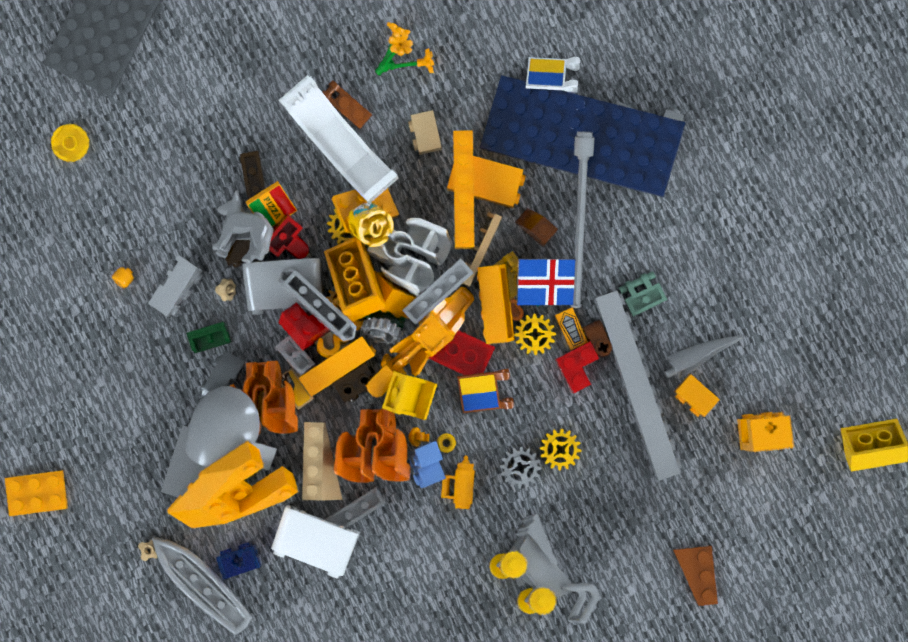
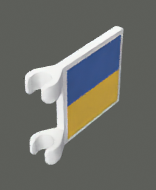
[526,57,580,94]

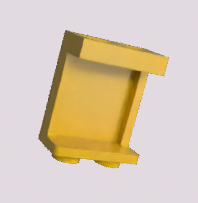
[382,371,437,420]

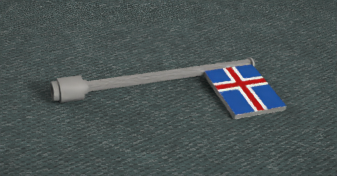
[516,131,594,309]

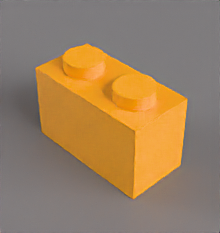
[673,374,720,417]

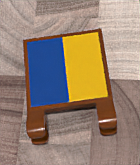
[457,369,514,413]

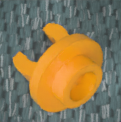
[408,427,429,447]

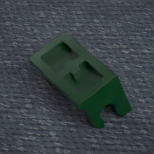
[186,322,231,354]

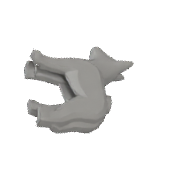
[212,190,273,263]

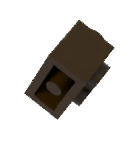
[332,362,374,403]

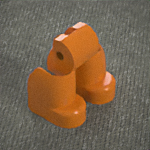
[230,361,298,435]
[334,409,411,483]

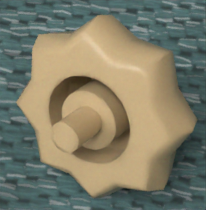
[215,278,236,301]

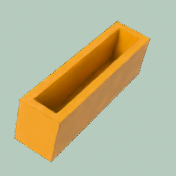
[477,264,515,344]

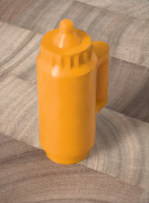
[441,455,475,509]

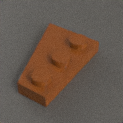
[673,546,718,606]

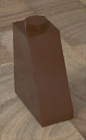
[515,208,558,247]

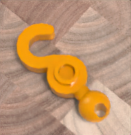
[316,318,363,358]

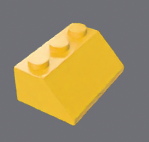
[841,419,908,471]

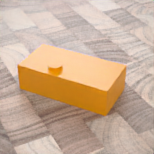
[324,237,386,322]

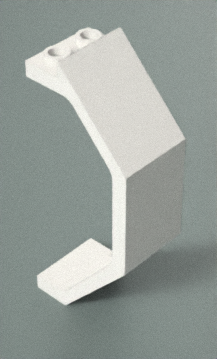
[279,75,399,204]

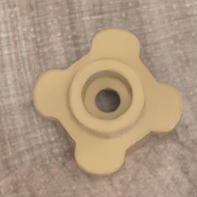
[138,540,158,561]

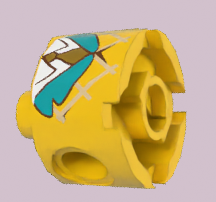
[349,202,393,247]

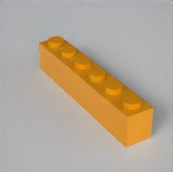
[453,130,474,249]

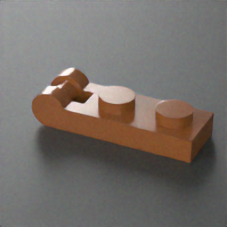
[322,80,373,129]

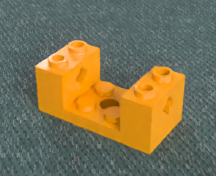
[737,412,794,452]

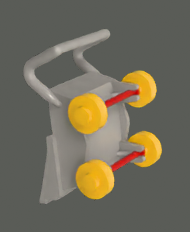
[489,513,599,623]

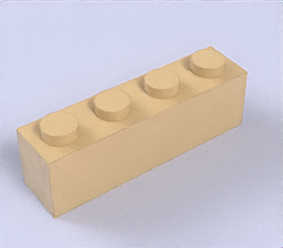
[302,422,343,500]

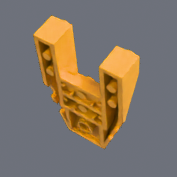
[167,441,298,528]

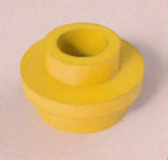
[437,433,456,453]

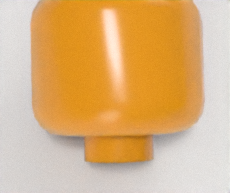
[112,267,134,288]

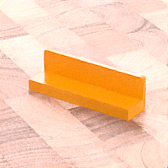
[299,336,376,397]

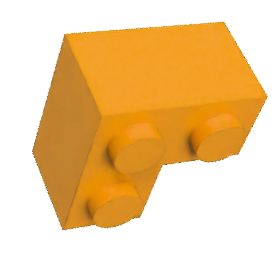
[375,271,416,319]

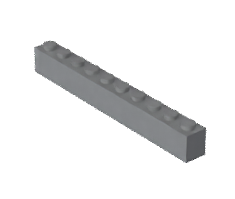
[594,291,682,481]

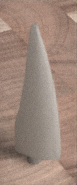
[665,335,744,379]

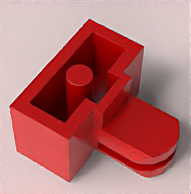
[269,213,309,259]

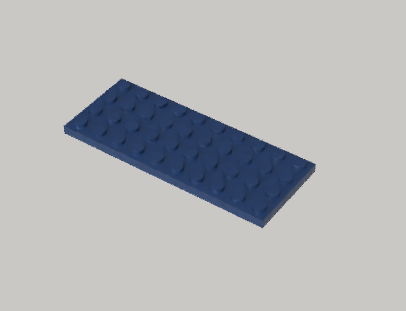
[479,75,686,198]

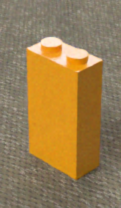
[447,156,526,208]

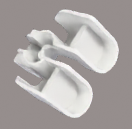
[367,218,452,297]

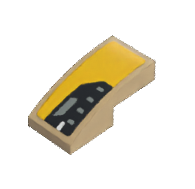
[281,368,314,410]

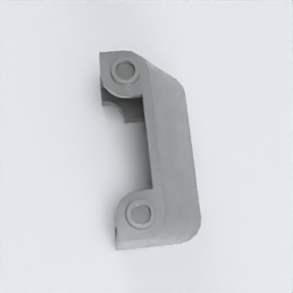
[242,258,324,315]

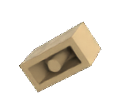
[408,110,442,155]

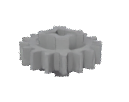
[361,317,403,345]
[500,446,542,489]

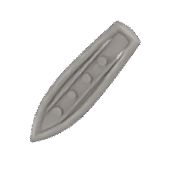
[152,537,252,635]

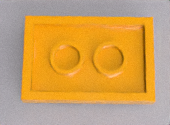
[332,188,399,233]
[5,470,68,516]

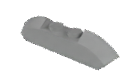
[278,267,357,341]

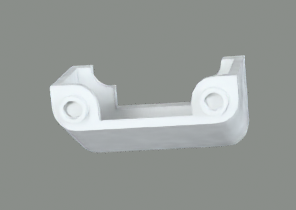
[271,504,360,578]

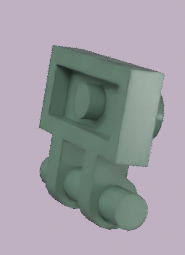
[618,271,667,317]

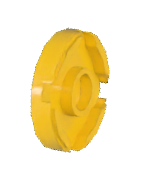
[51,124,89,162]

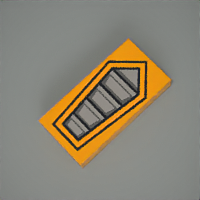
[555,308,588,350]

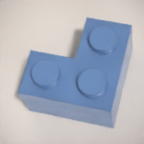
[407,441,446,488]

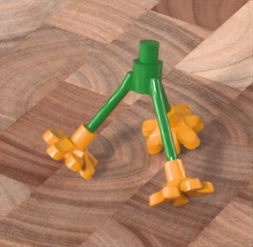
[375,22,434,76]

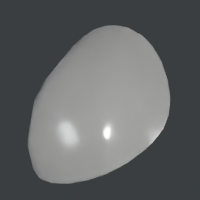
[185,386,260,467]

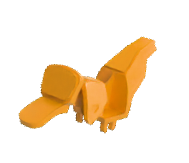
[366,287,474,398]

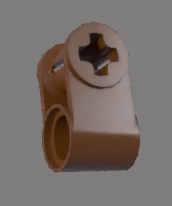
[582,319,612,358]

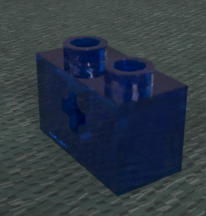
[216,542,262,580]

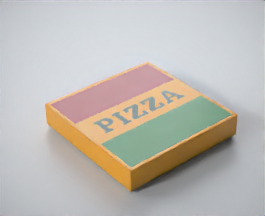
[245,181,297,227]

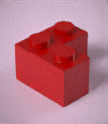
[278,302,330,350]
[555,341,599,394]

